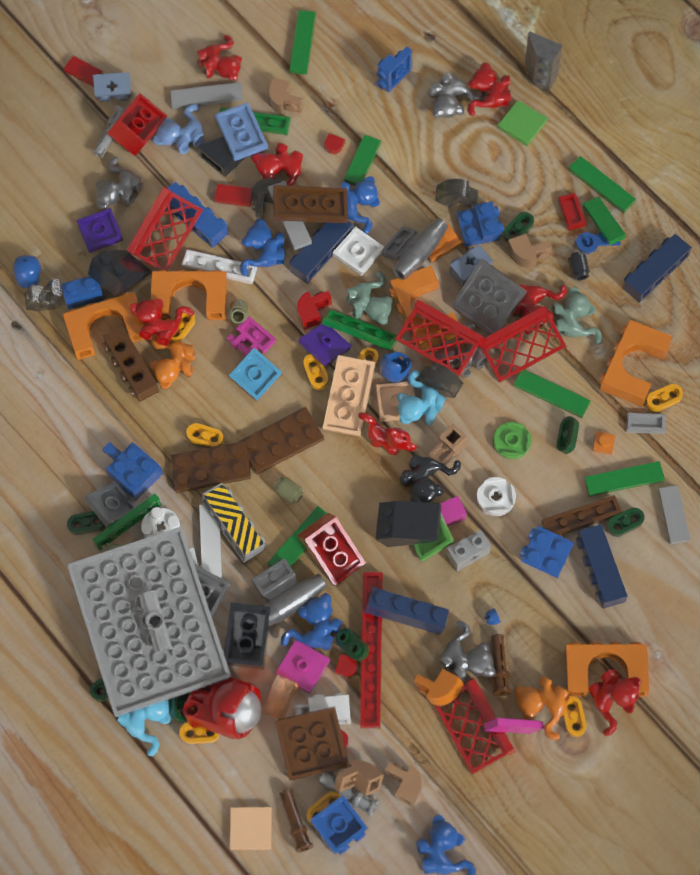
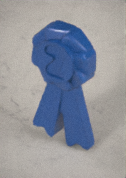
[576,232,621,254]

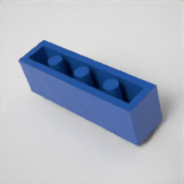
[167,182,228,248]

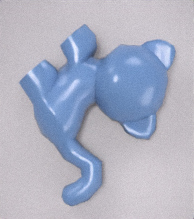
[152,104,205,154]

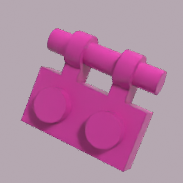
[227,316,276,357]

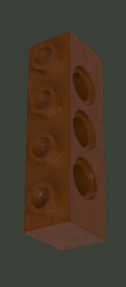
[102,325,159,402]

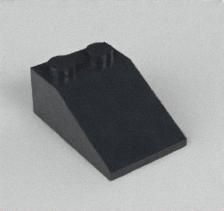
[88,250,152,296]
[375,501,442,547]
[224,602,271,670]

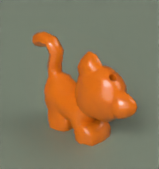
[149,335,196,389]
[513,676,571,741]

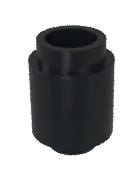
[568,252,590,281]

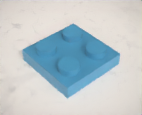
[229,348,282,401]

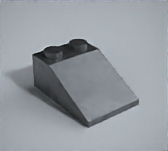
[195,565,230,618]

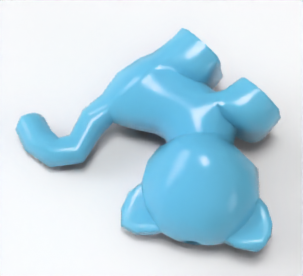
[397,370,447,426]
[118,700,171,756]

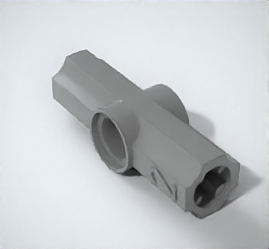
[139,590,173,654]

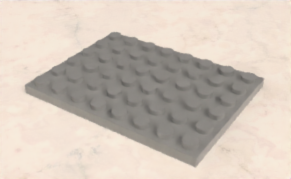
[67,526,232,717]

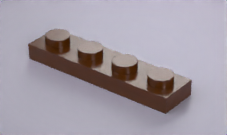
[541,495,622,536]

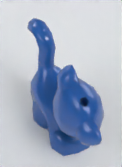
[340,176,380,234]
[240,218,284,276]
[280,593,343,651]
[416,814,476,875]

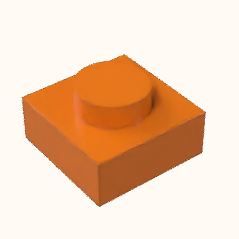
[593,431,615,455]

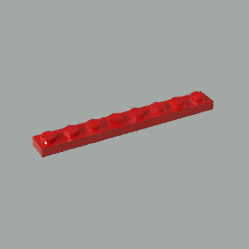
[360,572,383,729]

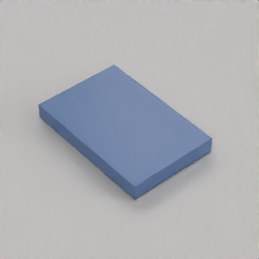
[215,102,268,161]

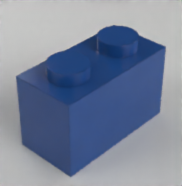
[61,276,104,309]

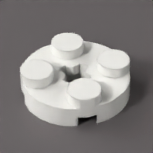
[477,477,516,516]
[141,507,180,538]

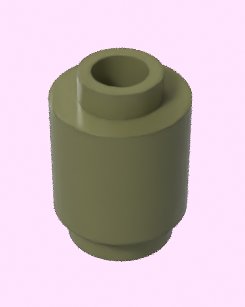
[229,299,248,323]
[274,477,303,504]

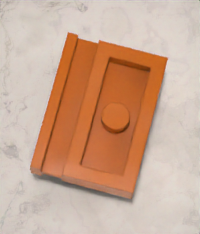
[428,222,462,263]

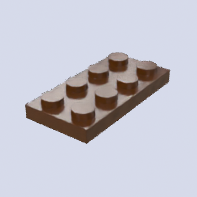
[273,185,348,223]
[239,407,324,475]
[171,441,251,493]

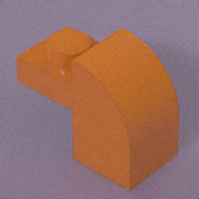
[414,669,464,706]

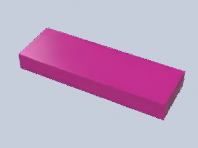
[484,718,544,734]

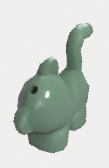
[346,271,394,324]
[551,287,603,345]

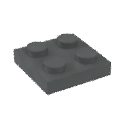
[84,482,137,528]

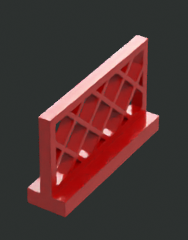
[127,187,203,271]
[395,299,484,377]
[480,306,567,383]
[434,678,516,775]

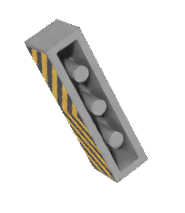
[201,483,265,563]

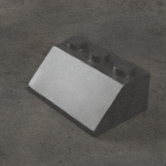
[525,31,562,91]

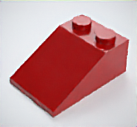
[107,93,167,156]
[297,513,366,586]

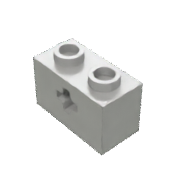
[447,529,491,572]

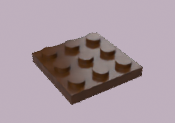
[275,706,348,781]

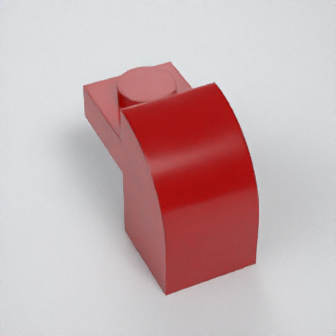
[297,290,332,331]

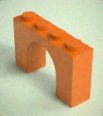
[388,265,458,350]
[151,270,228,320]
[63,292,145,360]
[599,320,673,407]
[565,642,650,697]

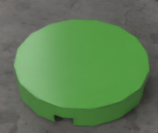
[493,422,531,459]

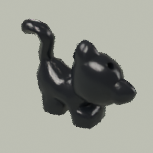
[400,454,461,503]

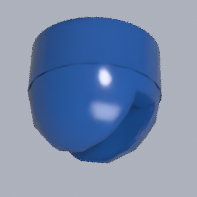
[485,608,501,625]

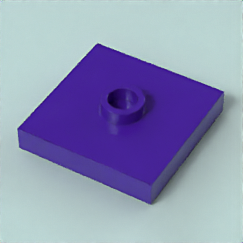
[76,208,123,253]
[298,324,351,367]

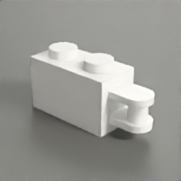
[293,693,351,725]

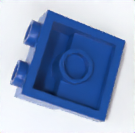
[376,46,412,93]
[456,201,504,247]
[520,526,574,578]
[310,795,368,855]

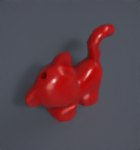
[197,34,242,80]
[467,62,511,116]
[251,142,304,186]
[512,284,567,335]
[130,298,195,346]
[358,412,417,455]
[588,669,641,737]

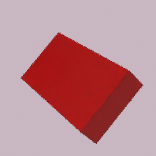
[63,55,103,87]
[214,184,253,207]
[558,193,586,231]

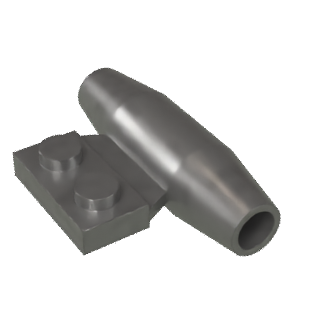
[381,218,448,280]
[251,558,327,626]

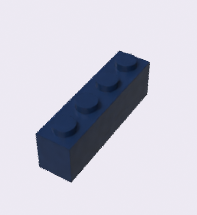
[289,221,354,284]
[623,234,692,303]
[576,524,628,609]
[364,587,449,635]

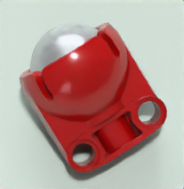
[183,677,261,739]

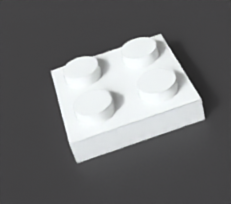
[333,227,385,276]

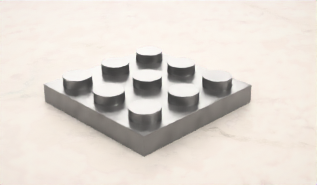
[451,259,527,335]

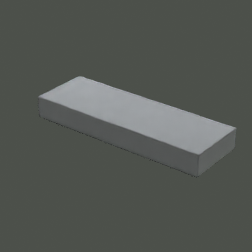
[658,485,690,545]

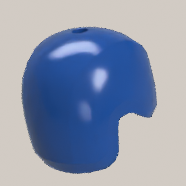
[13,255,41,289]
[380,352,412,382]

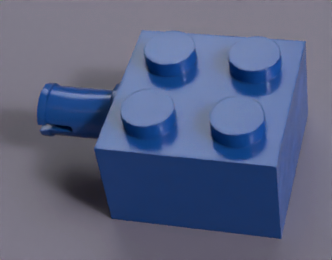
[103,442,163,501]

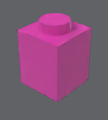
[440,496,466,527]

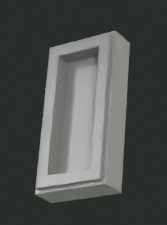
[627,412,666,434]

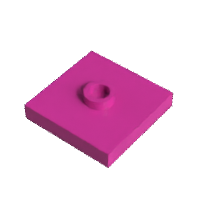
[275,640,330,694]

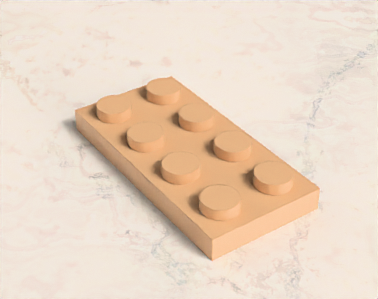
[323,355,376,437]

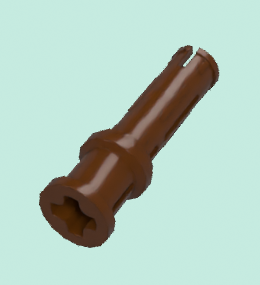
[491,634,511,696]
[279,789,314,853]

